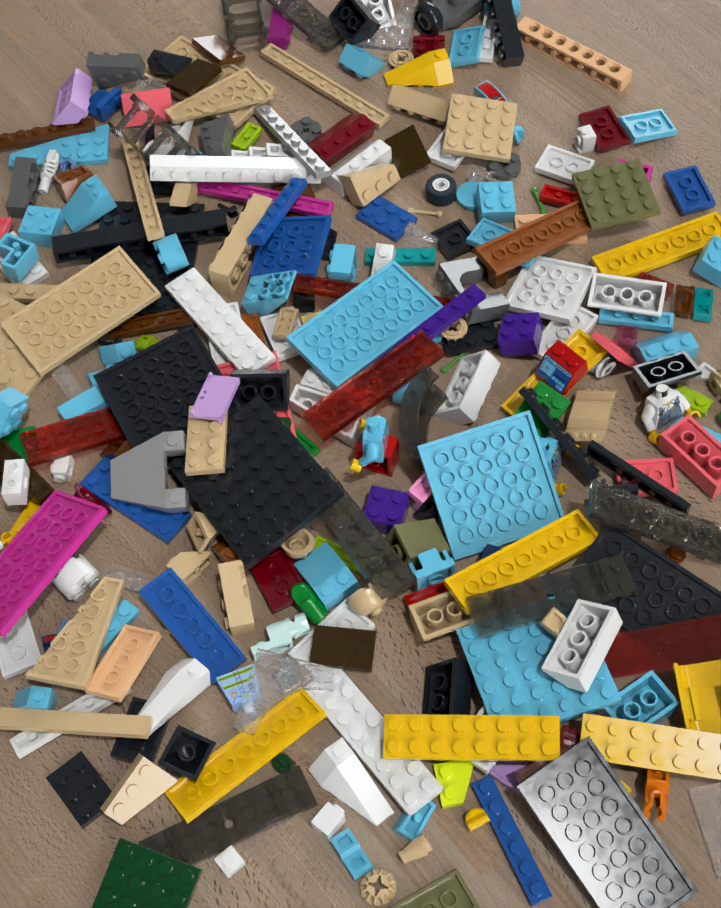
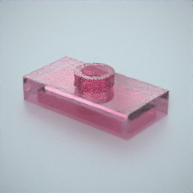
[618,325,638,348]

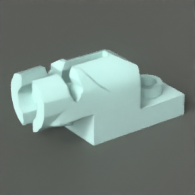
[251,612,310,662]

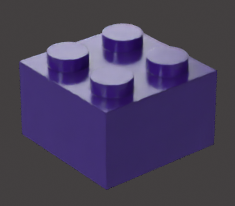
[497,312,543,356]
[362,485,410,535]

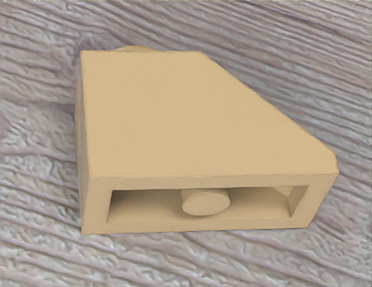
[170,181,197,207]
[186,511,219,553]
[166,551,214,587]

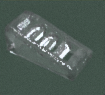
[404,222,438,252]

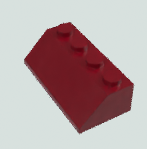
[307,113,375,168]

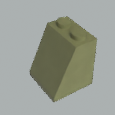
[380,518,451,580]

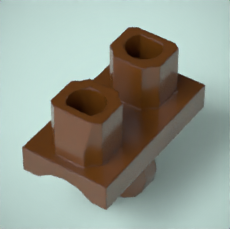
[674,284,695,318]

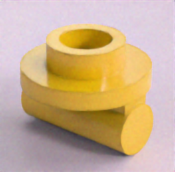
[465,808,490,831]

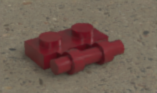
[413,34,445,59]

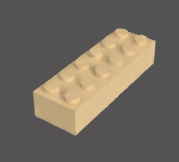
[208,193,273,298]

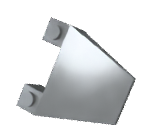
[110,430,190,513]

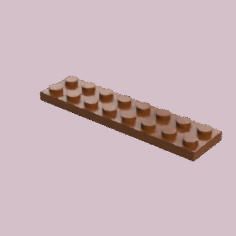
[474,199,591,277]

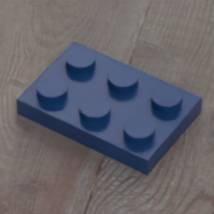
[663,165,716,215]
[355,196,417,243]

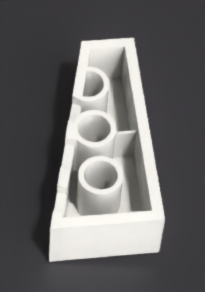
[289,384,368,448]

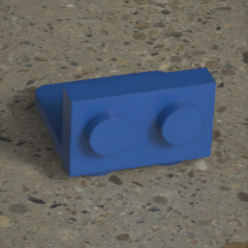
[87,86,122,122]

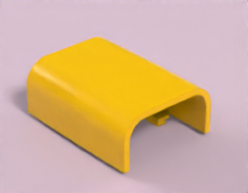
[673,659,721,734]

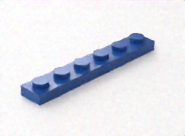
[246,177,308,245]
[471,774,553,907]

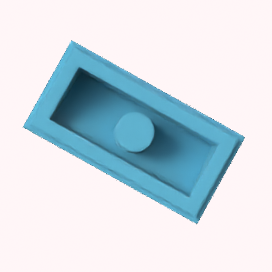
[392,801,437,841]

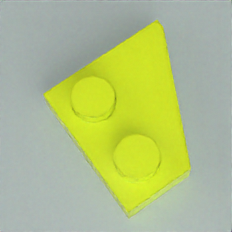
[433,760,474,809]

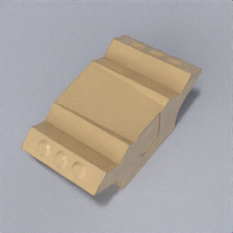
[565,388,617,445]

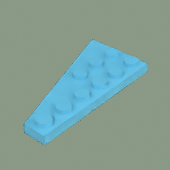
[8,123,110,171]

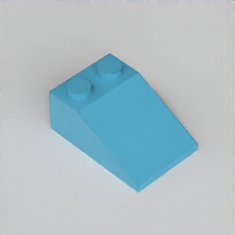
[61,174,118,233]
[294,542,360,611]

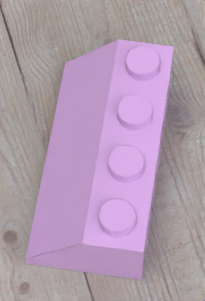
[52,68,93,125]

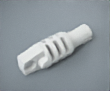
[37,150,60,195]

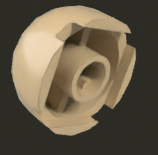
[346,578,388,617]

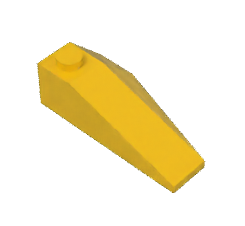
[383,48,454,88]

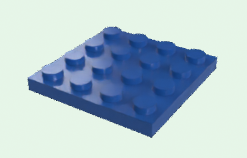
[249,215,332,278]

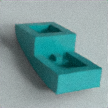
[693,287,714,322]

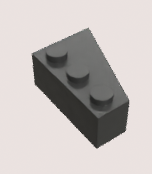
[86,52,146,88]
[199,114,236,156]
[6,157,41,219]

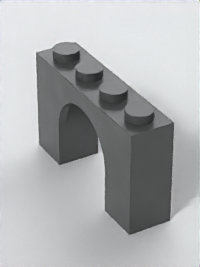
[436,257,510,325]

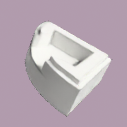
[695,362,717,381]

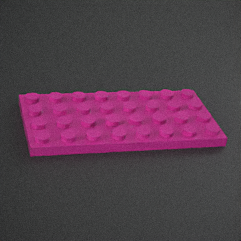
[0,490,108,637]

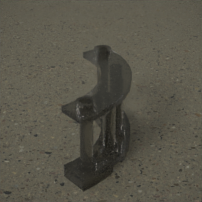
[221,0,269,45]
[107,93,202,186]
[399,364,448,475]

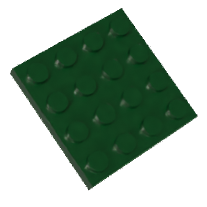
[92,838,203,908]

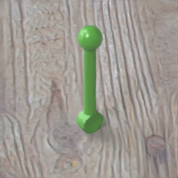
[531,187,548,214]
[441,353,469,374]

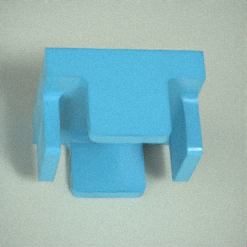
[408,548,455,592]

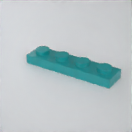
[365,248,435,267]

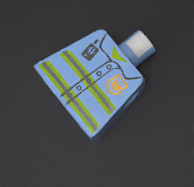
[216,663,262,718]

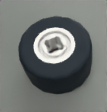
[426,174,457,207]

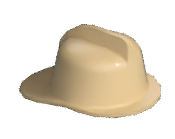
[280,527,315,559]

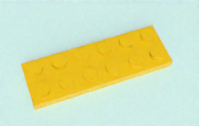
[501,328,607,416]

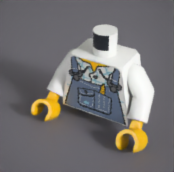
[641,384,701,445]

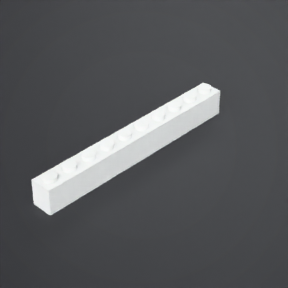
[150,155,321,184]

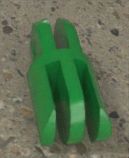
[291,583,328,624]

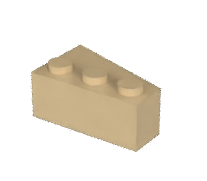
[339,163,401,207]
[218,560,256,636]
[100,753,178,825]

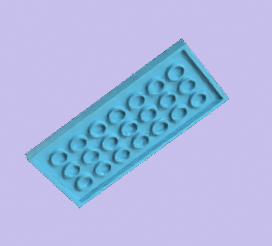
[286,260,444,391]

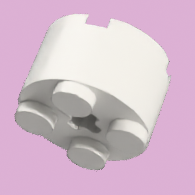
[52,554,100,602]

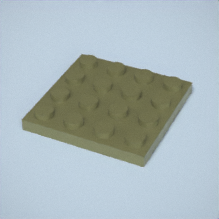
[572,158,661,231]

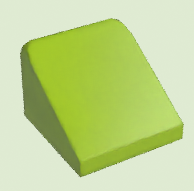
[136,335,158,352]

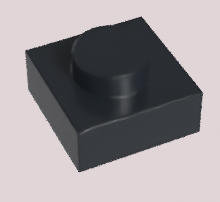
[413,501,438,520]

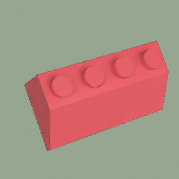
[657,414,721,499]

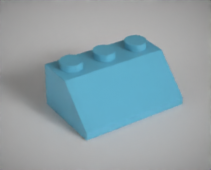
[629,329,699,364]

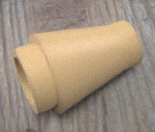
[398,834,433,864]

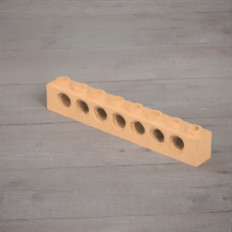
[517,16,633,93]

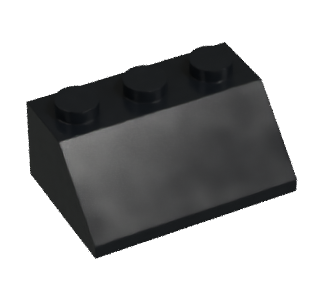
[328,0,382,45]
[633,350,702,394]
[230,369,290,411]
[422,657,473,715]

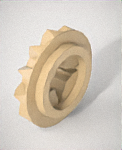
[389,50,414,68]
[440,318,468,342]
[360,868,396,906]

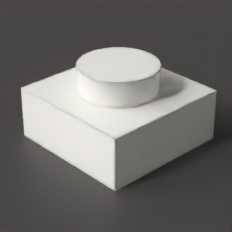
[214,845,246,879]

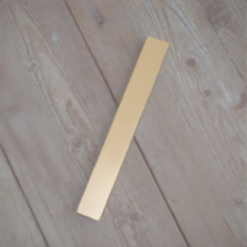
[0,707,153,739]

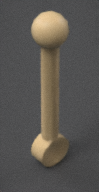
[407,207,443,217]

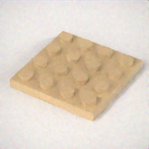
[442,93,518,163]

